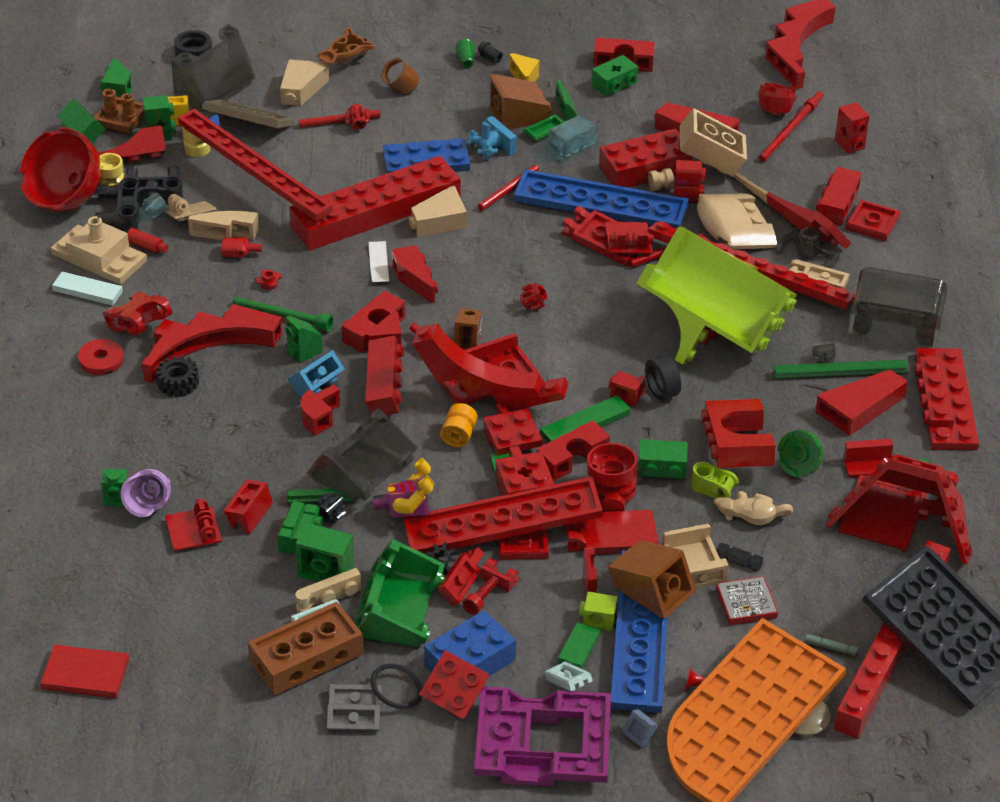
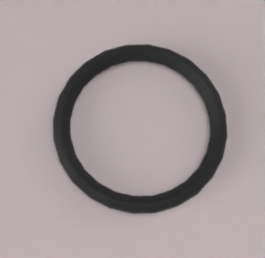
[370,663,422,709]

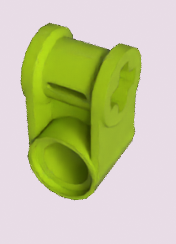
[690,462,739,499]

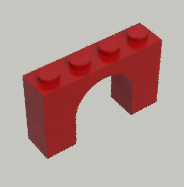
[701,399,776,468]

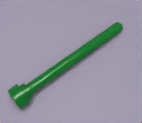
[233,297,334,332]

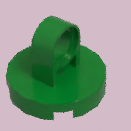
[777,430,823,477]

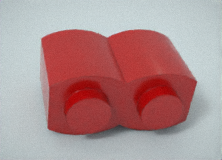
[674,160,706,203]

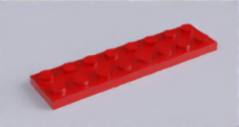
[403,477,603,555]

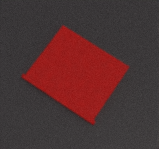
[838,474,927,552]

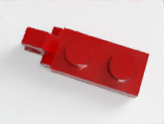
[437,547,484,607]

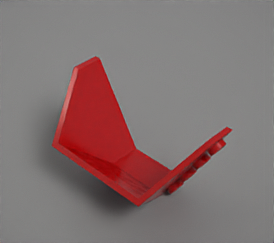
[825,454,973,565]

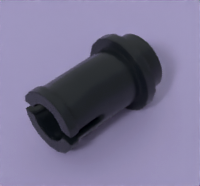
[478,41,503,63]

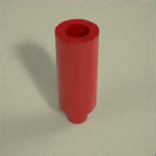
[127,228,168,254]

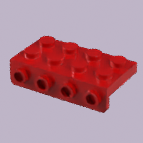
[440,334,539,405]

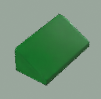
[555,80,579,121]

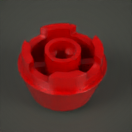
[757,83,797,115]

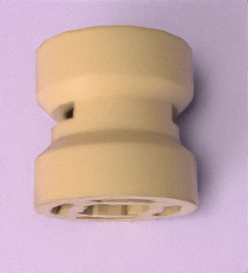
[648,168,674,192]

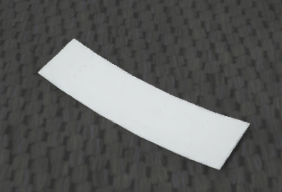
[369,241,389,282]

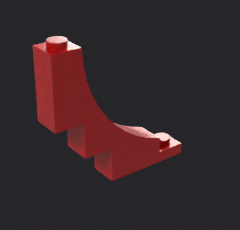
[765,0,836,90]
[412,323,569,412]

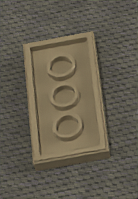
[202,99,293,128]

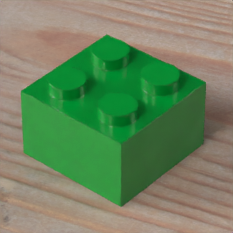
[296,523,354,582]

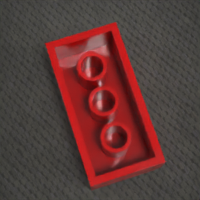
[599,129,693,188]

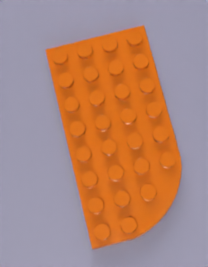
[667,618,846,802]

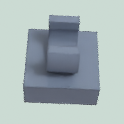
[622,709,658,747]

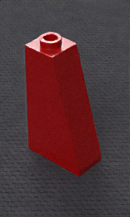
[654,102,740,134]
[815,370,908,436]

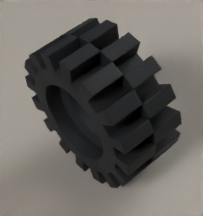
[156,356,199,397]

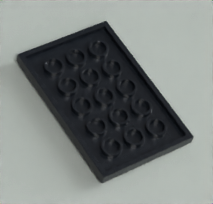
[862,545,1000,710]

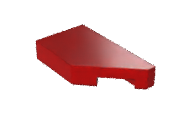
[582,547,597,595]

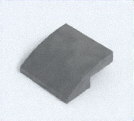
[327,684,382,731]

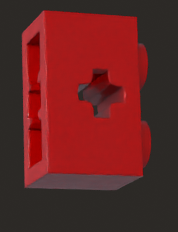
[835,102,870,154]

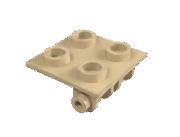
[164,194,216,221]

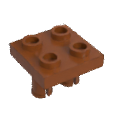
[94,89,145,134]

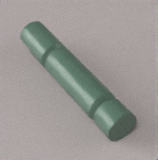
[805,634,858,657]

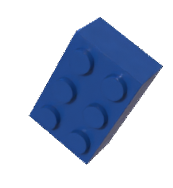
[424,610,516,676]

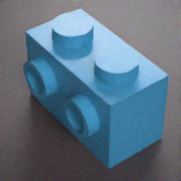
[287,350,345,398]

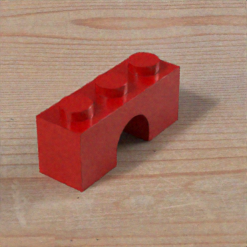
[593,37,655,72]
[341,290,406,353]
[537,421,610,482]

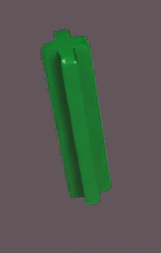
[287,488,358,504]

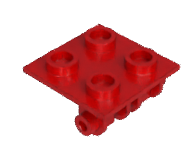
[605,222,654,254]
[165,498,222,551]
[419,650,490,720]

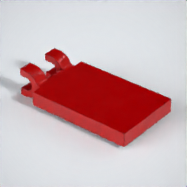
[561,206,637,266]
[564,510,659,555]

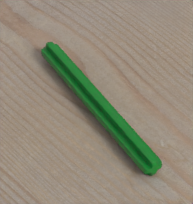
[773,359,908,379]

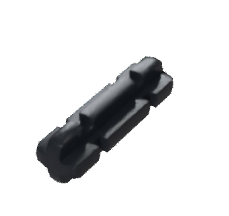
[716,543,764,570]

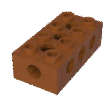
[248,602,363,696]

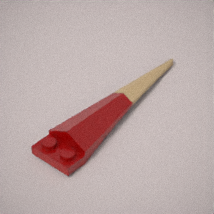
[733,172,851,249]

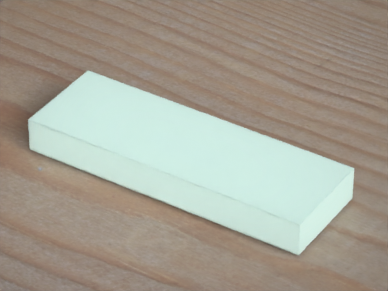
[52,272,123,306]

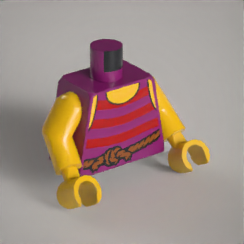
[373,458,434,518]

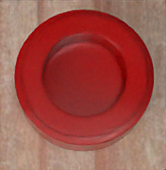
[601,494,625,512]

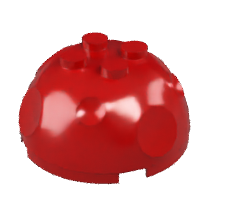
[19,127,102,213]

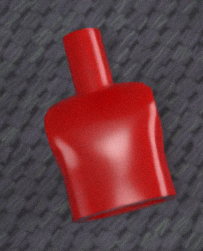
[221,237,262,258]

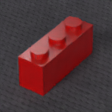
[816,167,862,226]

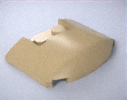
[697,193,777,249]

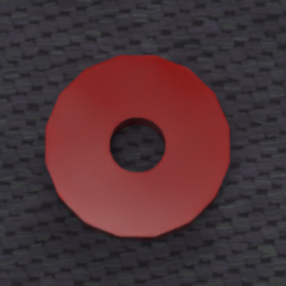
[78,339,124,375]

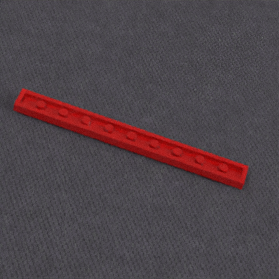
[178,109,333,221]
[648,222,856,310]

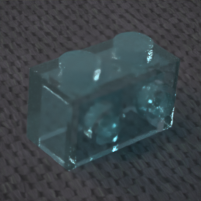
[549,114,597,158]

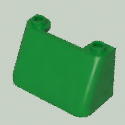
[355,539,445,647]

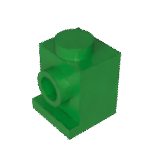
[101,469,128,506]

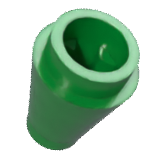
[455,38,475,68]

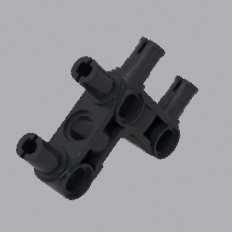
[95,165,183,233]

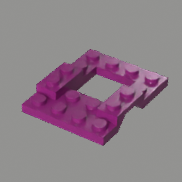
[474,686,611,786]

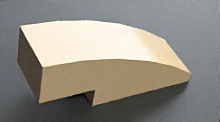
[188,211,259,241]

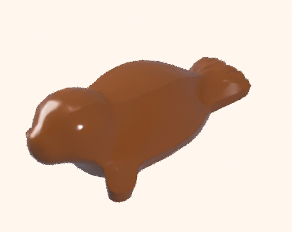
[317,27,375,65]

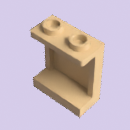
[662,524,729,588]

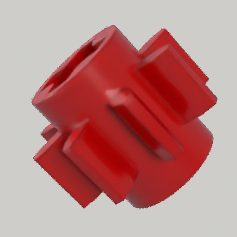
[345,104,370,130]
[520,283,547,311]

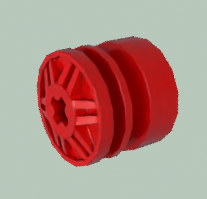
[587,443,637,504]

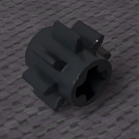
[317,492,346,523]
[426,542,456,571]

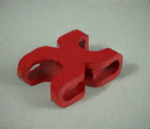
[102,292,173,335]

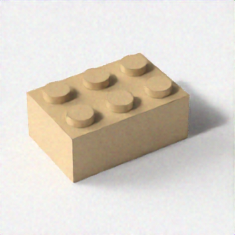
[680,108,747,177]

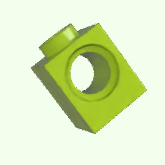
[579,592,618,631]

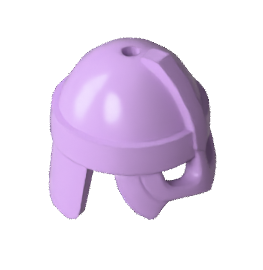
[121,469,171,517]

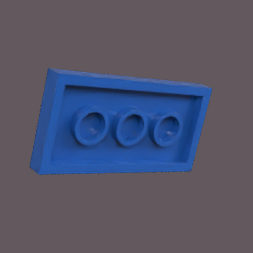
[382,138,470,173]

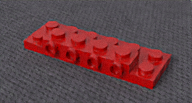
[914,348,979,450]

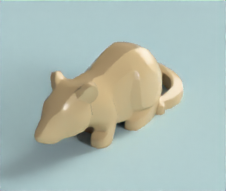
[713,491,793,525]

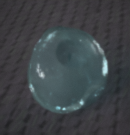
[142,193,166,218]

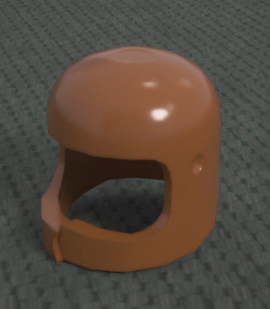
[381,57,419,95]

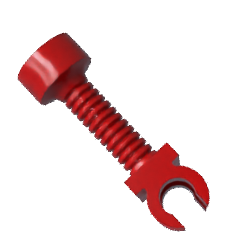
[918,471,959,528]
[462,558,520,615]

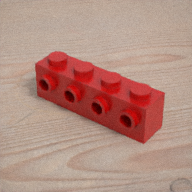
[365,335,404,418]

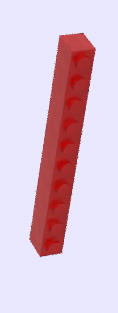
[834,540,951,739]

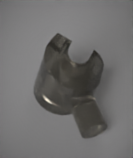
[812,343,836,363]

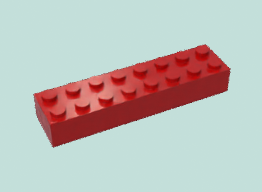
[289,156,461,251]

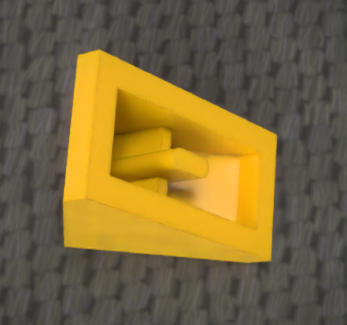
[509,53,539,82]

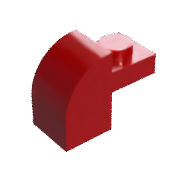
[301,385,340,436]

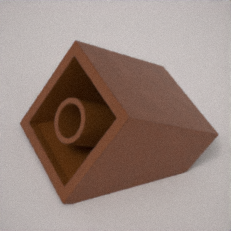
[489,74,551,130]
[608,540,696,619]

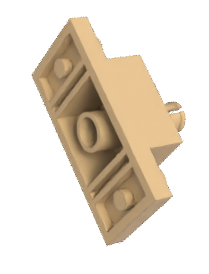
[51,216,147,285]

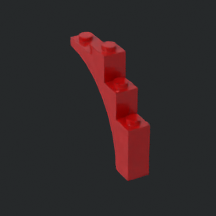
[141,304,283,383]

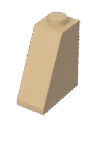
[280,59,329,106]
[408,186,467,238]

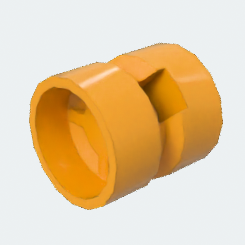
[440,403,478,448]

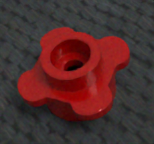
[256,269,282,290]

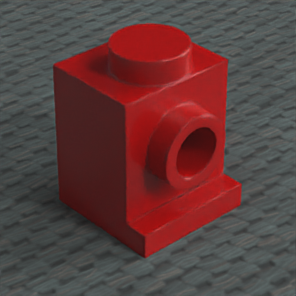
[608,371,646,407]

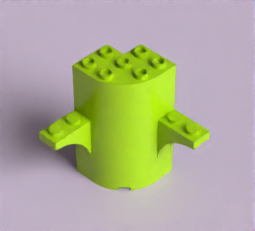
[636,226,797,364]

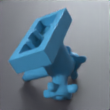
[467,116,517,160]

